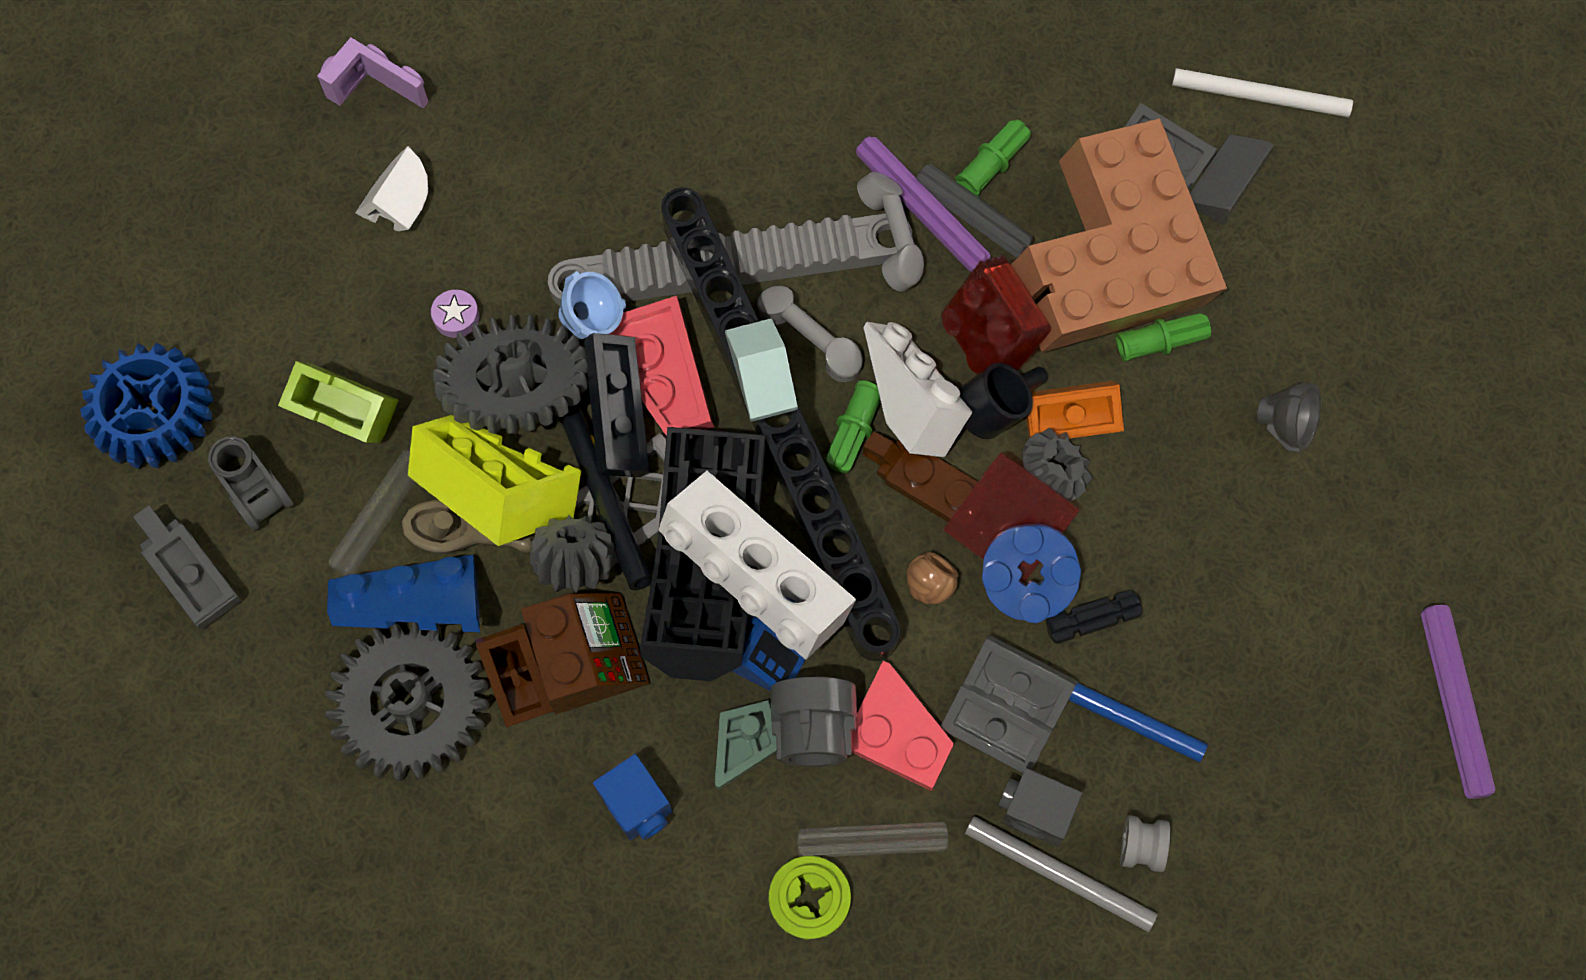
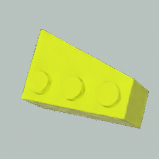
[407,415,581,546]

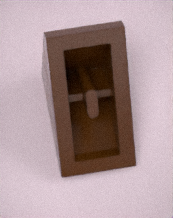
[475,624,553,727]

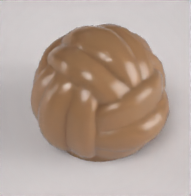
[907,552,958,604]

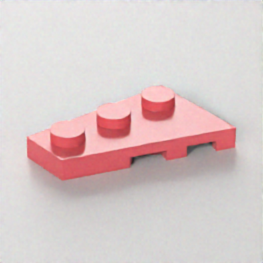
[609,296,715,435]

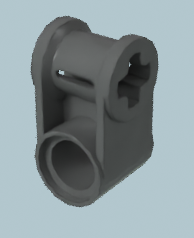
[208,436,294,532]

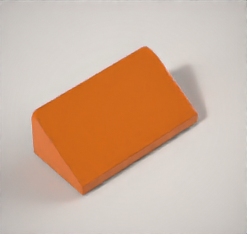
[1025,381,1124,439]

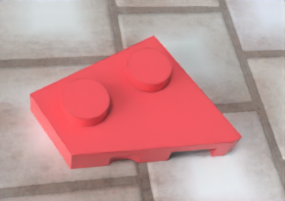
[852,661,954,791]

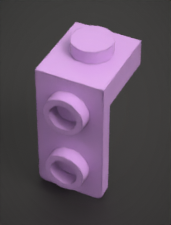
[317,37,428,108]

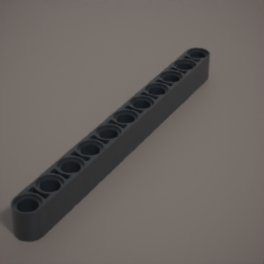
[661,187,900,661]

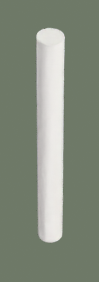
[1172,68,1353,118]

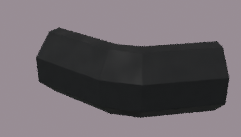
[640,427,766,681]

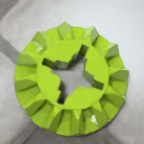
[769,856,851,940]

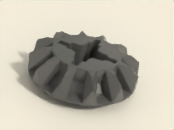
[1022,428,1093,502]

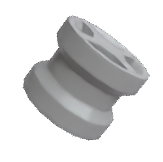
[1120,815,1170,873]

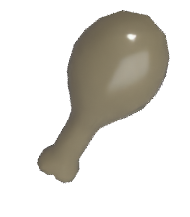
[401,500,535,554]

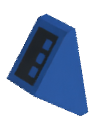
[732,616,805,691]

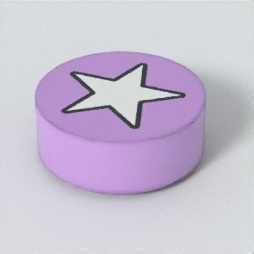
[431,290,479,338]

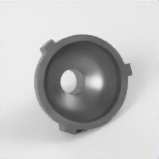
[1257,382,1322,453]

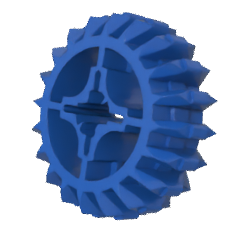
[80,342,214,469]

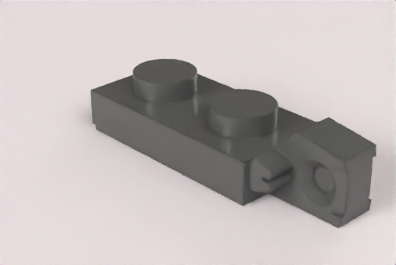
[133,505,241,630]

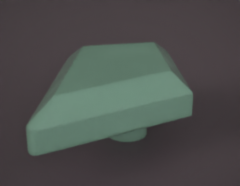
[715,700,777,789]

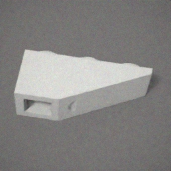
[863,322,972,457]

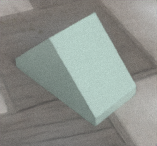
[725,318,798,422]

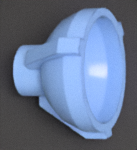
[558,271,626,339]

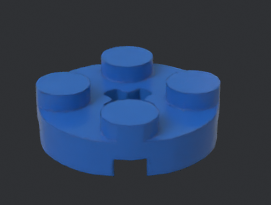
[982,523,1081,623]

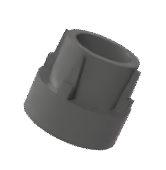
[771,677,857,767]

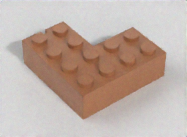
[1009,119,1227,352]

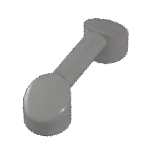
[857,172,924,292]
[757,286,863,382]

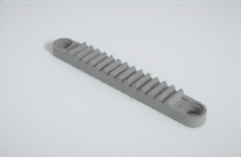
[548,213,912,309]

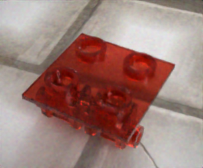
[943,452,1080,583]

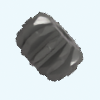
[530,514,614,593]

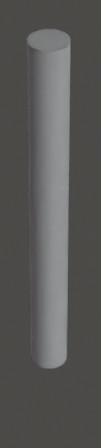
[965,816,1158,932]

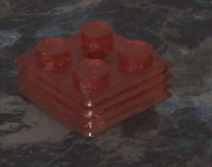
[941,255,1051,374]

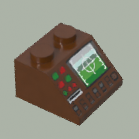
[521,593,650,715]

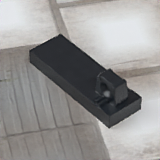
[584,333,650,478]

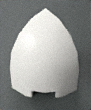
[355,146,428,231]

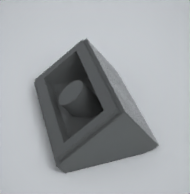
[1190,134,1274,225]

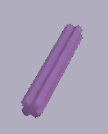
[856,136,990,272]
[1421,605,1495,799]

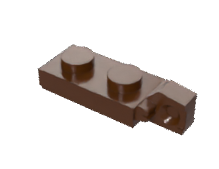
[862,431,992,533]

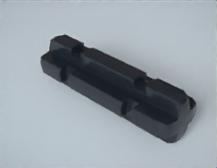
[1046,590,1142,644]

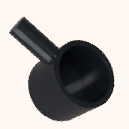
[959,363,1048,439]

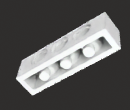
[658,471,856,660]

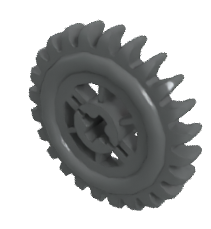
[432,314,588,434]
[325,622,490,782]

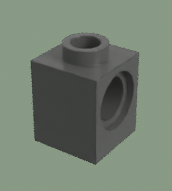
[998,768,1082,848]

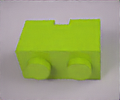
[278,361,399,444]

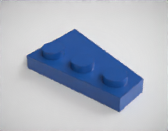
[327,554,480,633]

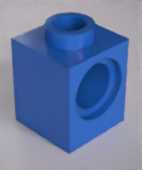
[593,754,672,841]

